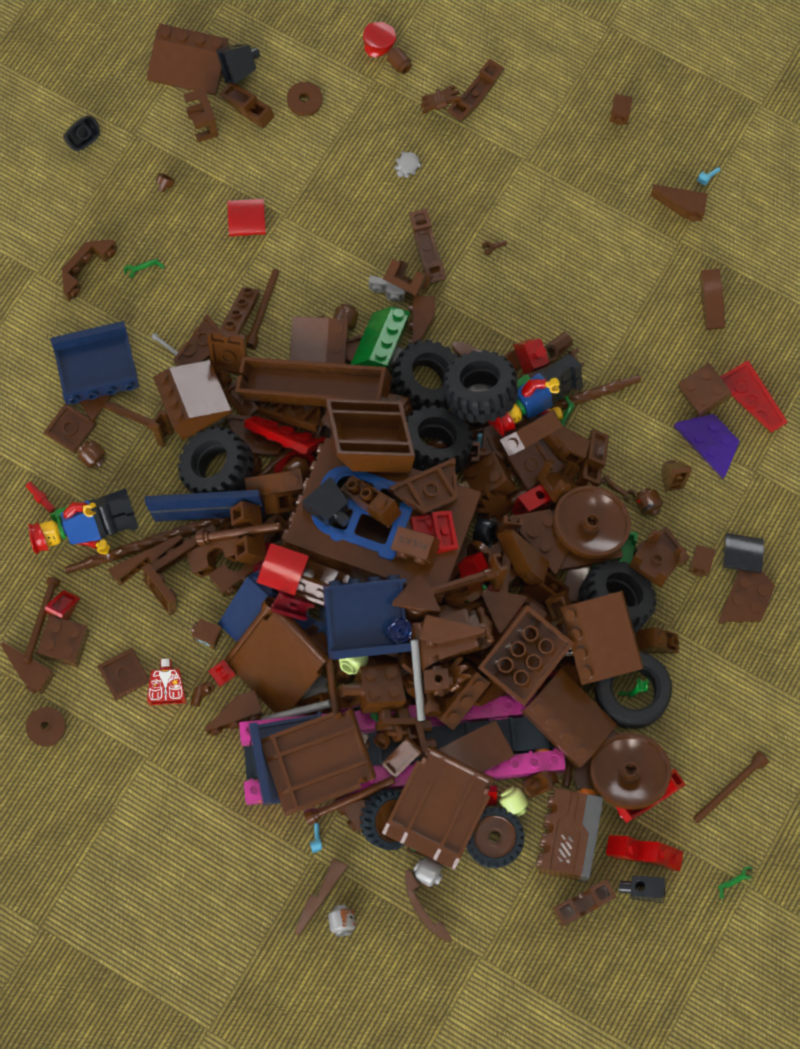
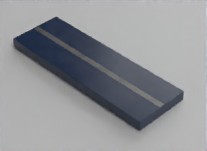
[145,490,267,522]

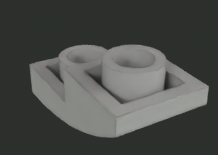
[369,276,405,302]

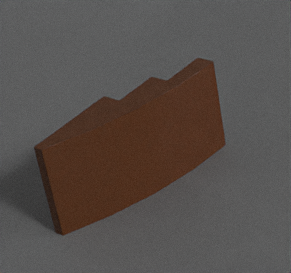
[421,720,515,773]

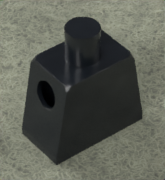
[216,44,260,84]
[302,477,351,527]
[619,876,666,903]

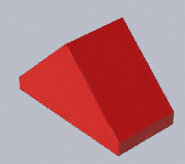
[45,590,80,620]

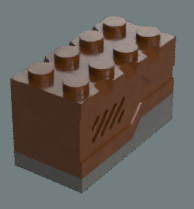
[536,788,603,882]

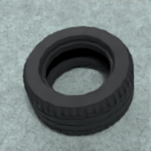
[595,651,672,729]

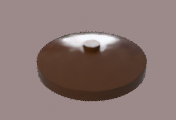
[553,486,631,559]
[590,733,671,810]

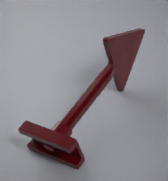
[253,543,315,621]

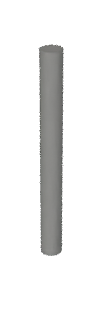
[411,639,426,721]
[261,699,331,720]

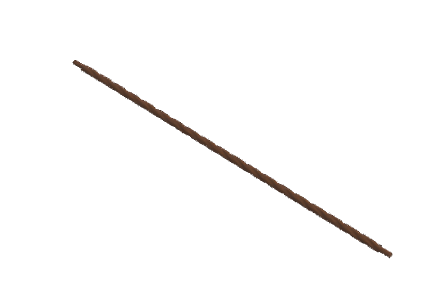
[65,375,641,574]

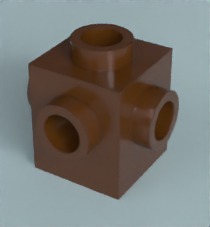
[423,666,453,696]

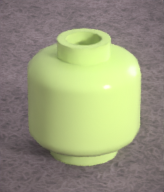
[339,656,369,675]
[499,786,529,817]

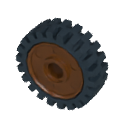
[359,789,406,850]
[466,807,524,868]

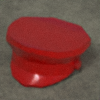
[363,22,396,58]

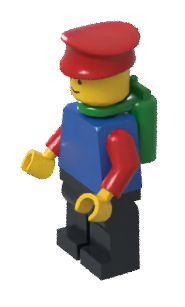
[487,353,583,437]
[28,488,139,555]

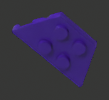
[674,414,740,479]

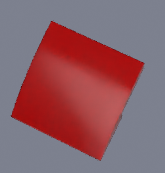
[227,199,266,237]
[410,511,459,554]
[256,543,309,596]

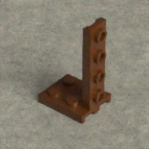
[207,287,260,374]
[142,524,215,616]

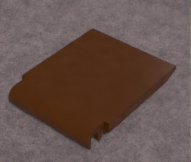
[228,612,330,713]
[260,708,377,817]
[382,746,495,870]

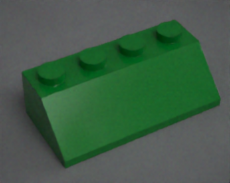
[350,306,410,371]

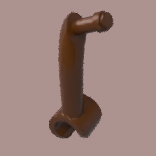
[600,475,636,502]

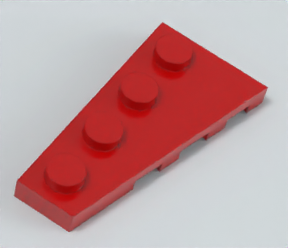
[720,360,788,433]
[244,416,325,455]

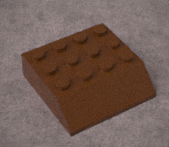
[325,399,415,473]

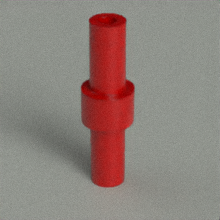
[25,481,56,514]

